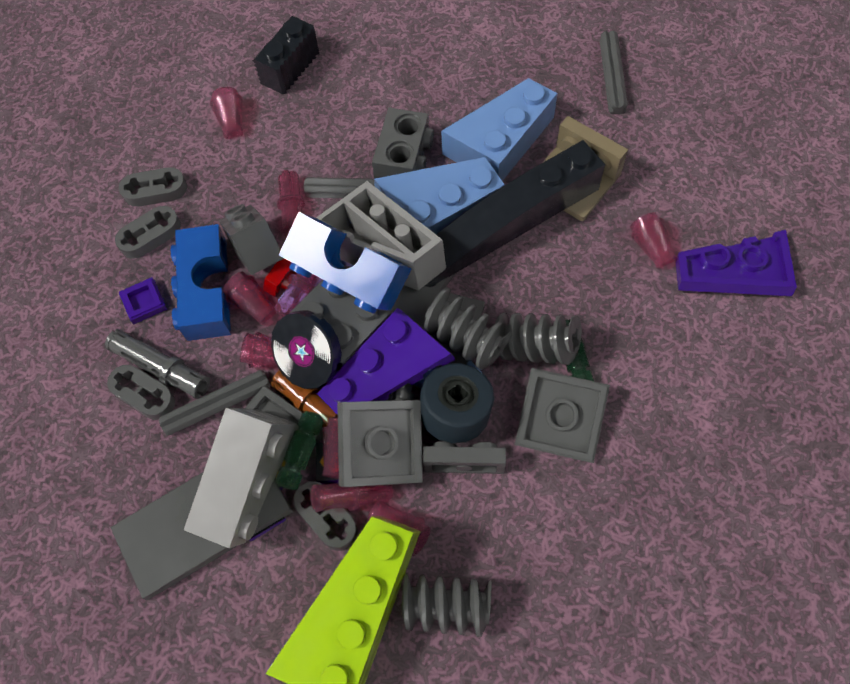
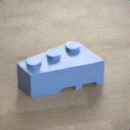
[441,78,558,181]
[374,157,505,234]

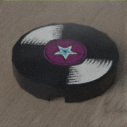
[271,310,342,389]

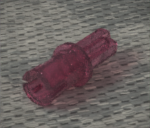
[277,170,305,237]
[275,273,319,318]
[310,483,393,512]

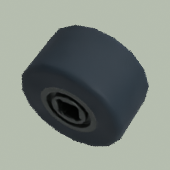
[420,363,495,443]

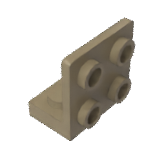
[544,116,628,221]

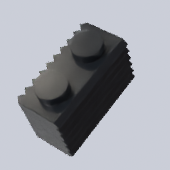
[252,16,320,94]

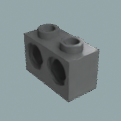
[372,107,434,179]
[218,204,284,275]

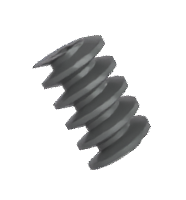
[424,287,512,370]
[495,312,582,365]
[402,573,492,637]

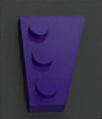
[675,230,797,296]
[317,308,455,415]

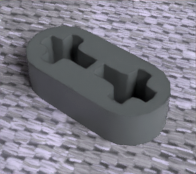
[118,167,187,207]
[115,206,181,259]
[107,365,175,420]
[293,481,358,551]

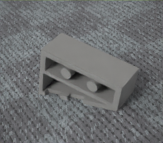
[316,181,446,291]
[184,408,299,548]

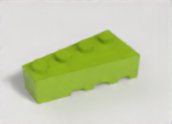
[266,516,420,684]

